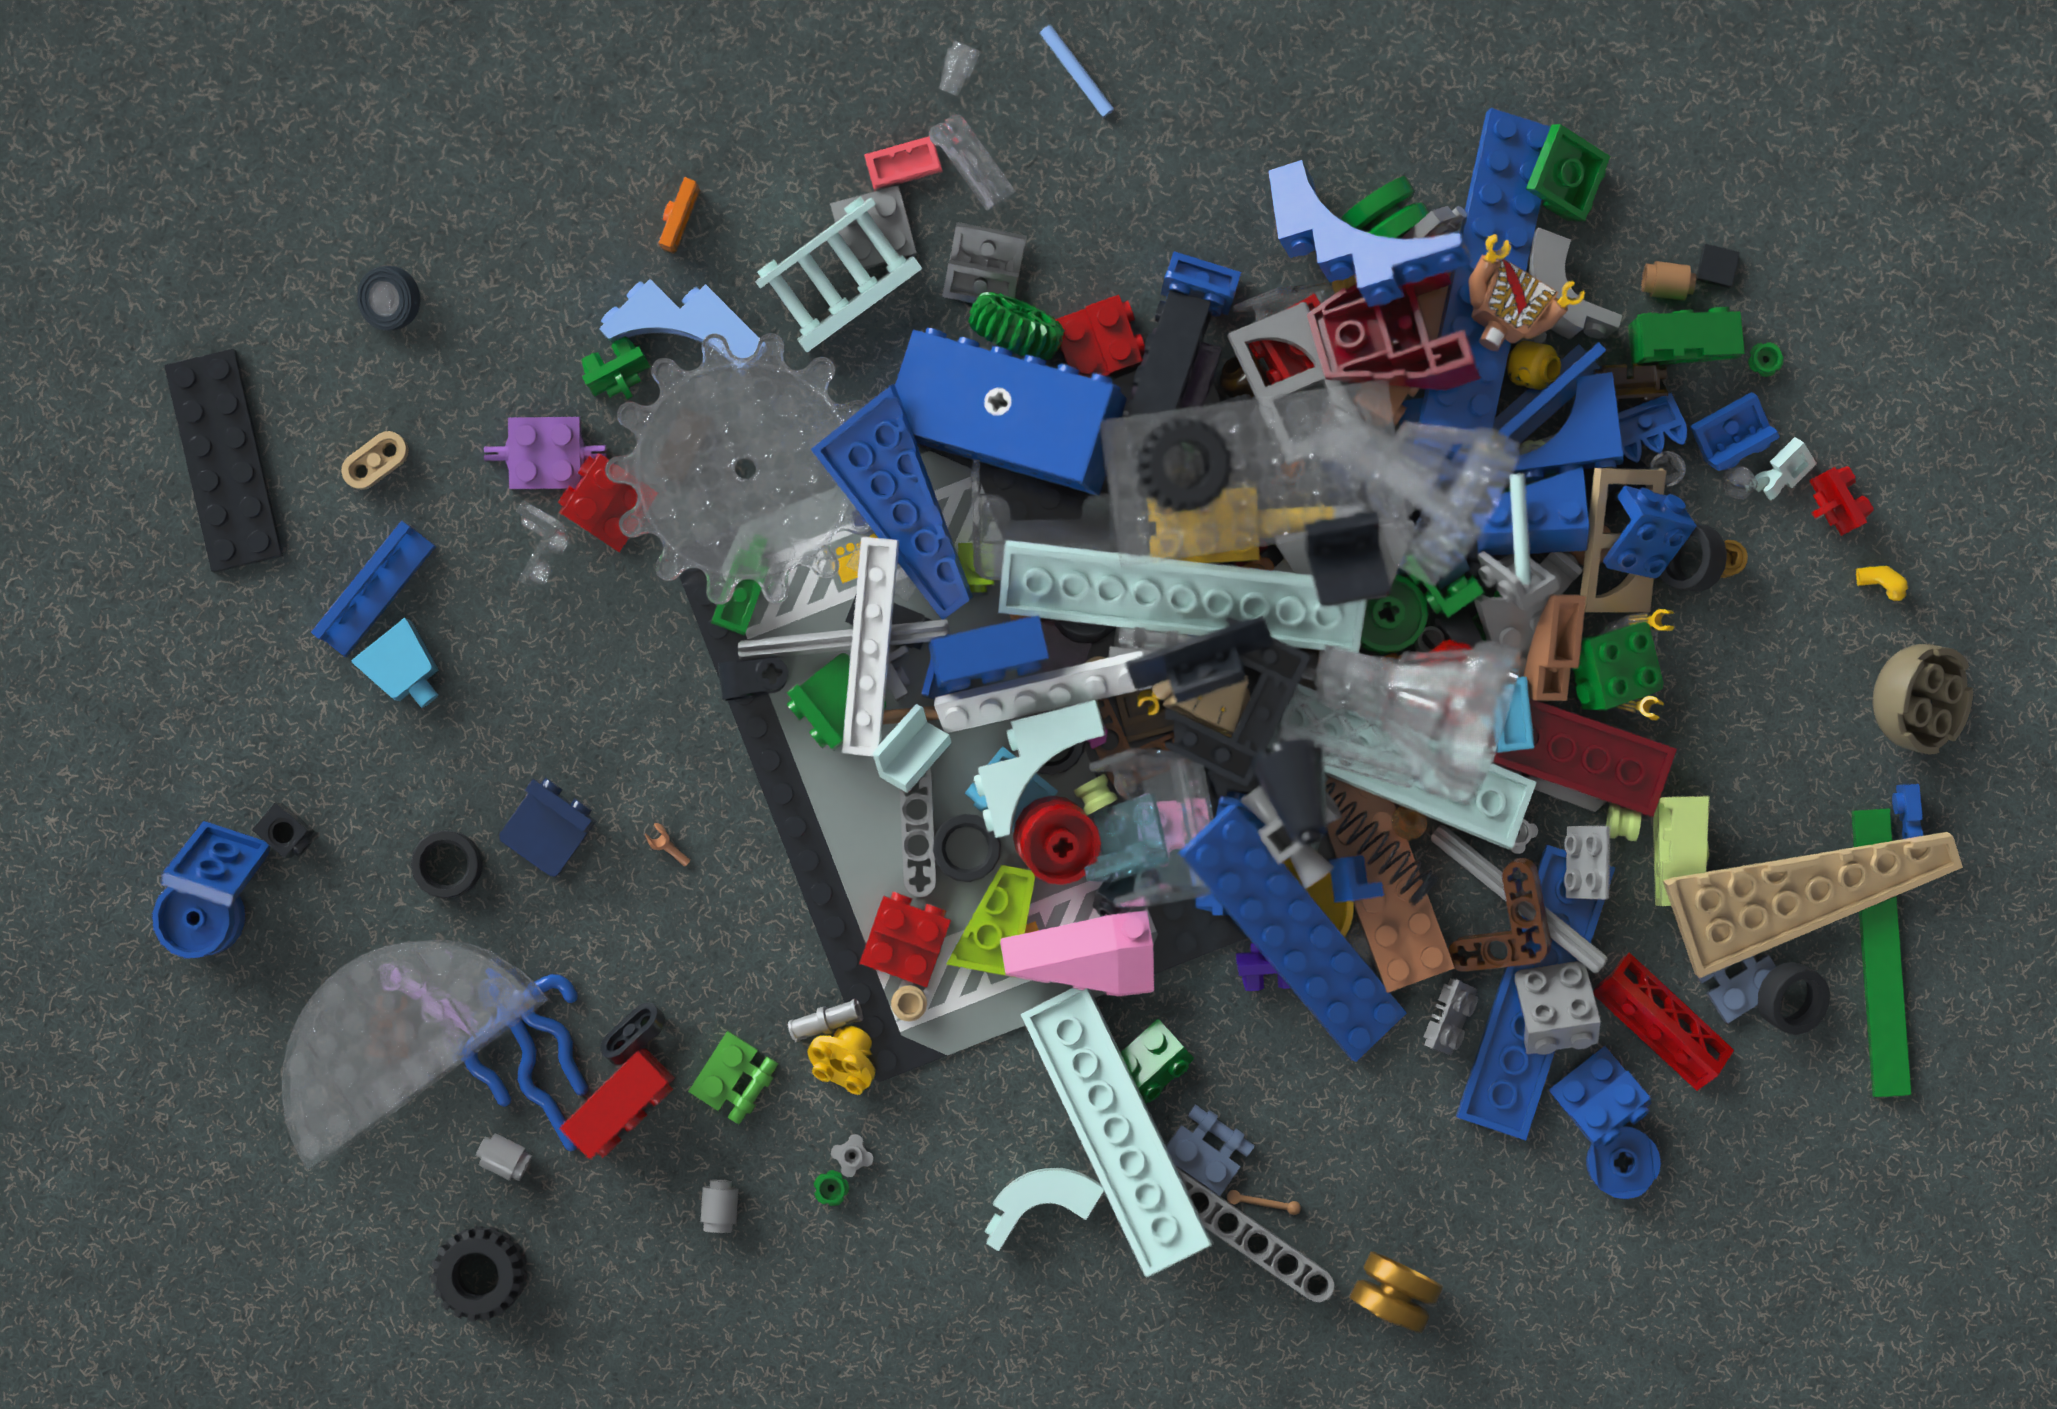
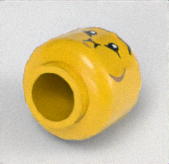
[1506,341,1561,390]

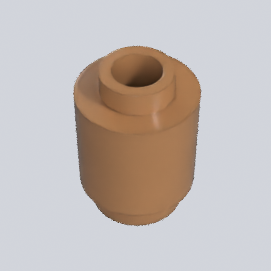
[1641,261,1696,301]

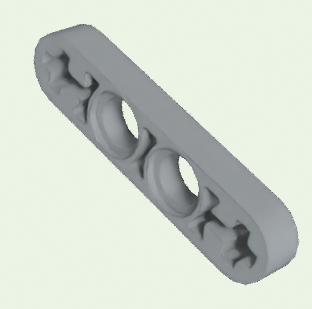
[900,768,936,897]

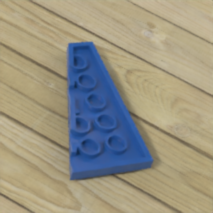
[811,384,973,620]

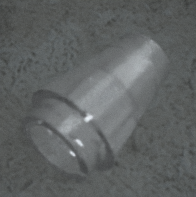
[939,40,980,97]

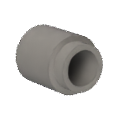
[476,1133,533,1181]
[700,1180,739,1233]

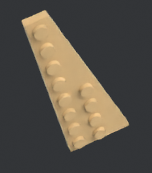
[1663,832,1963,978]

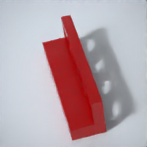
[1593,952,1734,1091]

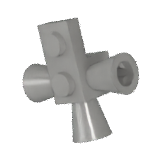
[1240,785,1341,888]

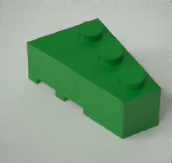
[1628,307,1745,367]

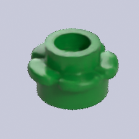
[1748,342,1783,377]
[814,1170,849,1206]

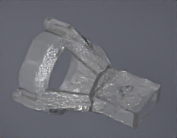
[1310,401,1519,586]
[1317,641,1521,804]

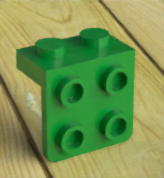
[1573,622,1664,710]
[787,653,886,751]

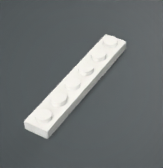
[842,537,899,756]
[934,650,1152,733]

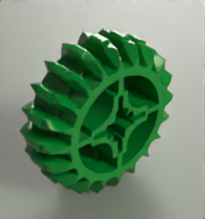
[968,292,1065,360]

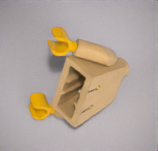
[1137,675,1250,738]

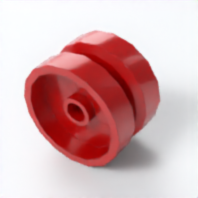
[1013,795,1101,885]

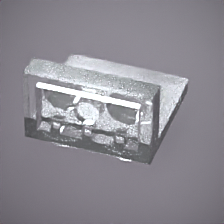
[516,500,570,589]

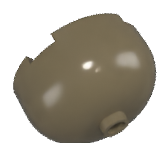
[1873,644,1973,754]

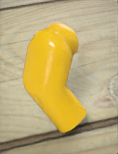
[1856,566,1908,601]

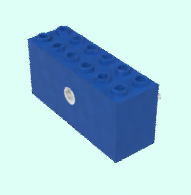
[895,328,1128,496]

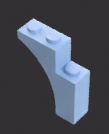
[599,279,768,374]

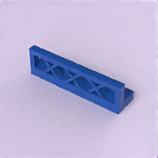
[311,520,436,657]

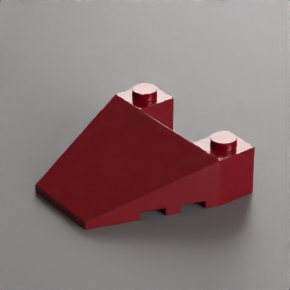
[1306,236,1481,390]

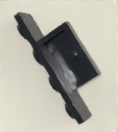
[1125,615,1273,704]

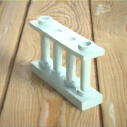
[755,196,922,352]

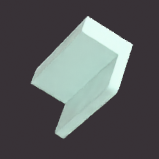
[873,704,952,793]

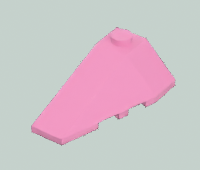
[1000,911,1154,997]

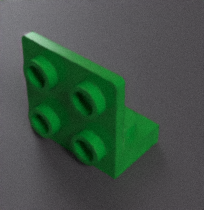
[1403,549,1484,617]

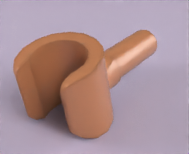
[645,823,690,867]

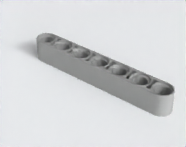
[1175,1166,1334,1302]

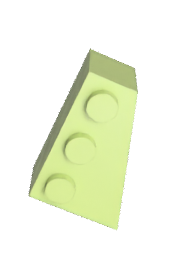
[1653,796,1709,906]

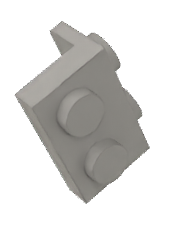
[1477,551,1560,611]

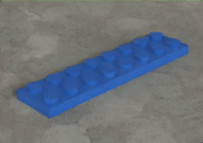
[1178,803,1407,1062]
[1456,845,1615,1141]

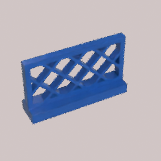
[1487,342,1606,457]

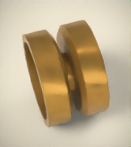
[1350,1251,1443,1333]

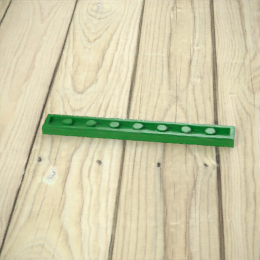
[1851,808,1911,1097]

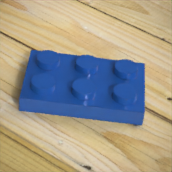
[161,821,270,907]

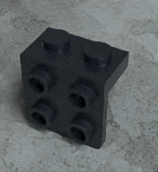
[1305,511,1391,607]

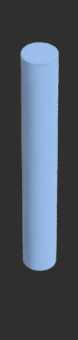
[1040,25,1114,118]

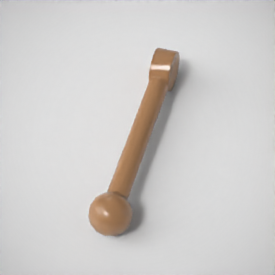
[1227,1190,1301,1215]

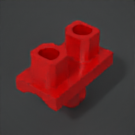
[1809,466,1874,536]

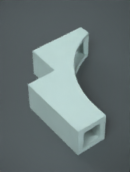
[974,700,1106,838]

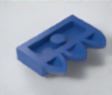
[1618,393,1687,463]

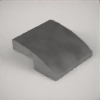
[942,222,1027,303]

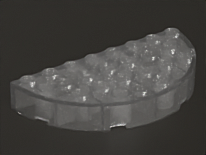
[282,939,548,1170]

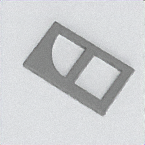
[1228,302,1366,465]

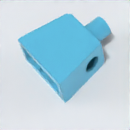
[351,618,438,708]

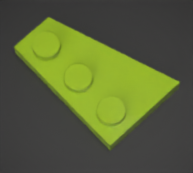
[946,865,1035,978]

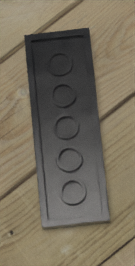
[164,349,283,573]

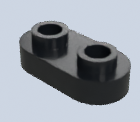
[600,1003,665,1065]

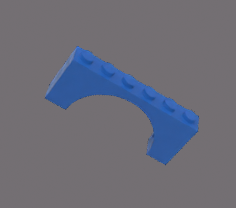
[1399,372,1623,496]

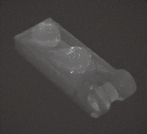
[929,114,1016,211]

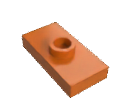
[659,177,700,253]

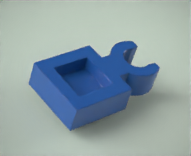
[1892,784,1923,839]

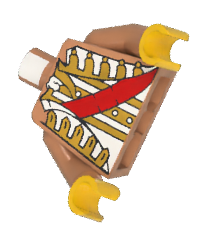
[1469,235,1585,351]

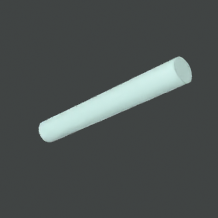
[1510,474,1531,584]

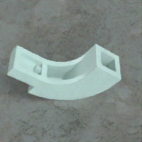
[984,1168,1104,1251]

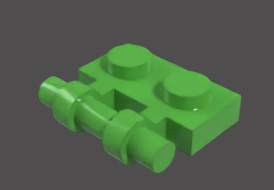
[688,1031,778,1125]

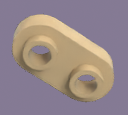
[342,431,408,490]

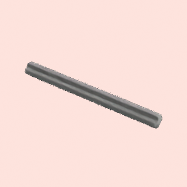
[738,619,949,660]
[1431,825,1607,973]

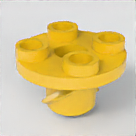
[808,1026,875,1095]

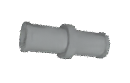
[788,999,863,1042]

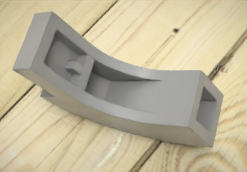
[1526,227,1622,339]

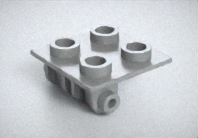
[1564,826,1610,899]
[1423,978,1478,1056]

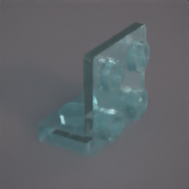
[1084,793,1170,882]

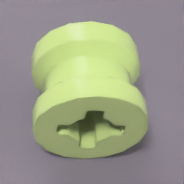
[1073,774,1118,815]
[1606,803,1641,841]

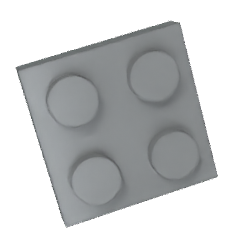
[830,186,917,273]

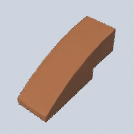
[1524,595,1586,701]

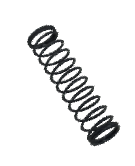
[1325,773,1439,906]

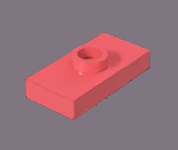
[864,135,942,191]

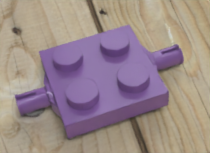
[484,417,607,489]

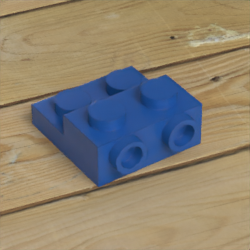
[1549,1046,1652,1148]

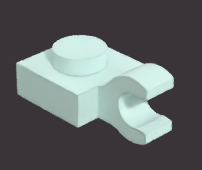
[1751,437,1817,500]

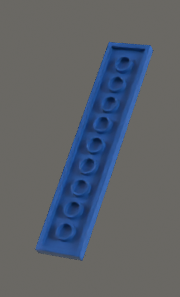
[1413,108,1550,465]

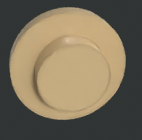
[891,985,927,1021]

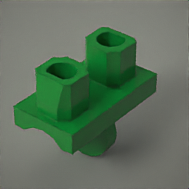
[581,336,651,400]

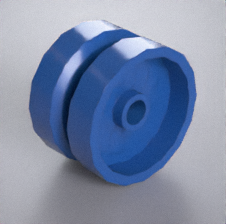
[152,887,245,958]

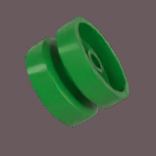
[1340,176,1430,239]
[1360,574,1428,655]

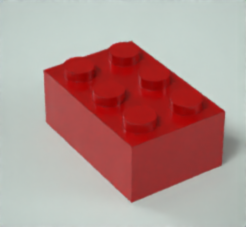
[559,1048,675,1159]

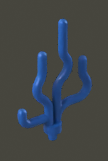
[463,963,589,1151]

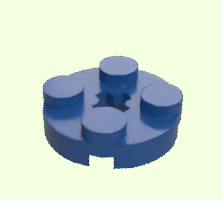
[1586,1126,1661,1199]

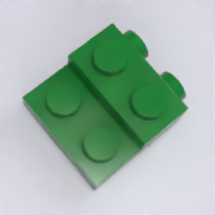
[1526,124,1611,221]

